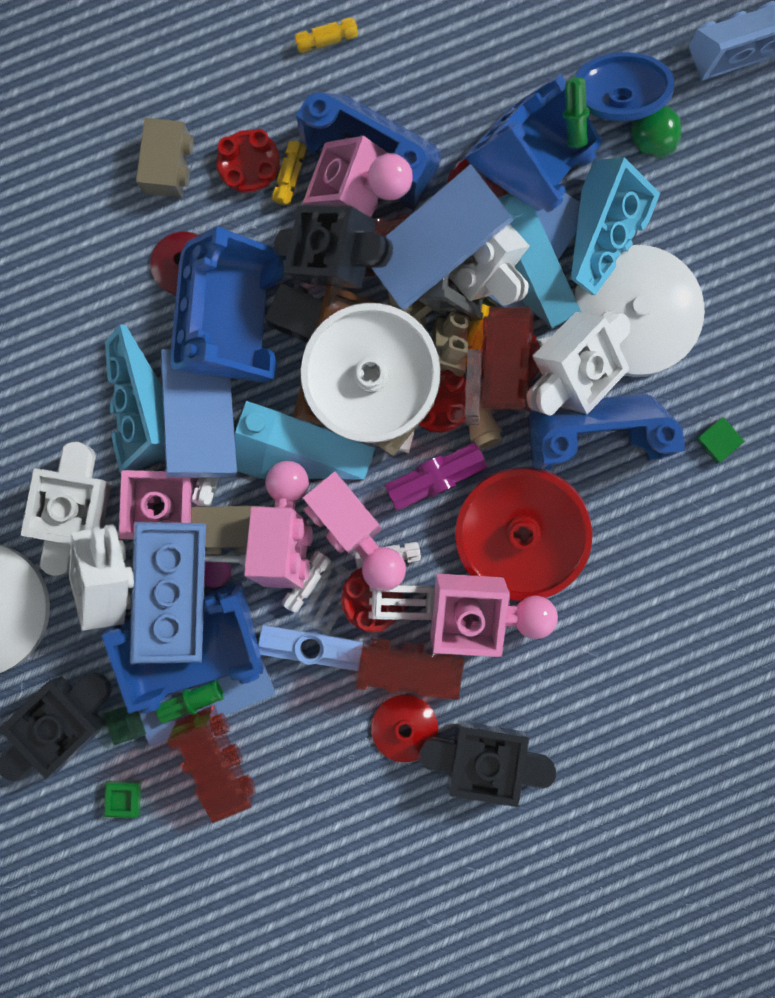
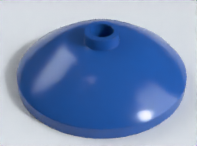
[575,52,674,122]

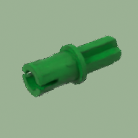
[563,77,590,148]
[156,680,224,723]

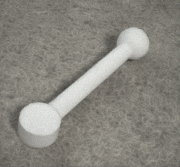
[205,554,246,566]

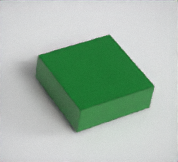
[695,417,745,464]
[104,780,142,818]

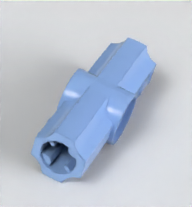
[258,625,363,671]

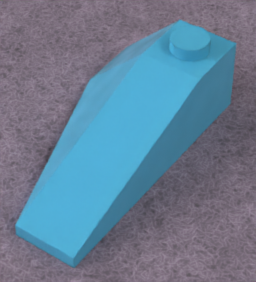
[571,157,660,295]
[498,193,582,329]
[105,324,165,474]
[234,401,375,480]

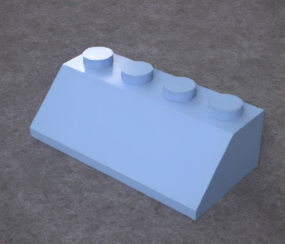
[688,1,775,81]

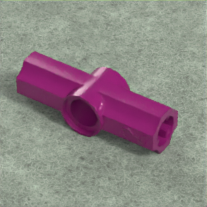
[384,443,487,511]

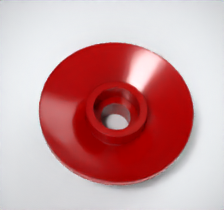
[371,694,438,763]

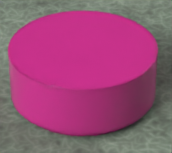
[204,562,232,588]

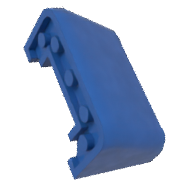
[464,74,603,212]
[296,93,441,211]
[170,226,284,382]
[528,394,685,470]
[101,582,264,714]

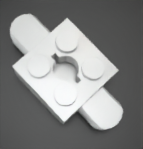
[449,224,530,306]
[527,311,630,416]
[21,442,112,575]
[69,525,134,631]

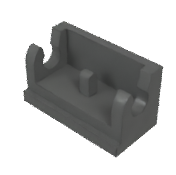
[417,274,483,321]

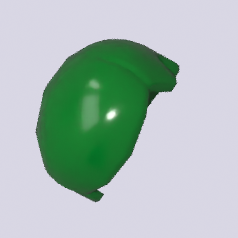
[631,106,682,159]

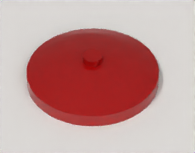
[455,467,592,601]

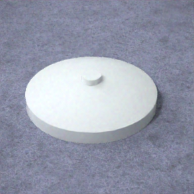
[573,245,704,377]
[301,303,440,443]
[0,545,50,673]

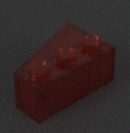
[481,307,534,412]
[356,637,464,700]
[167,705,256,823]

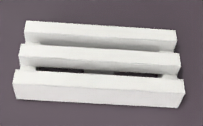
[369,585,435,620]

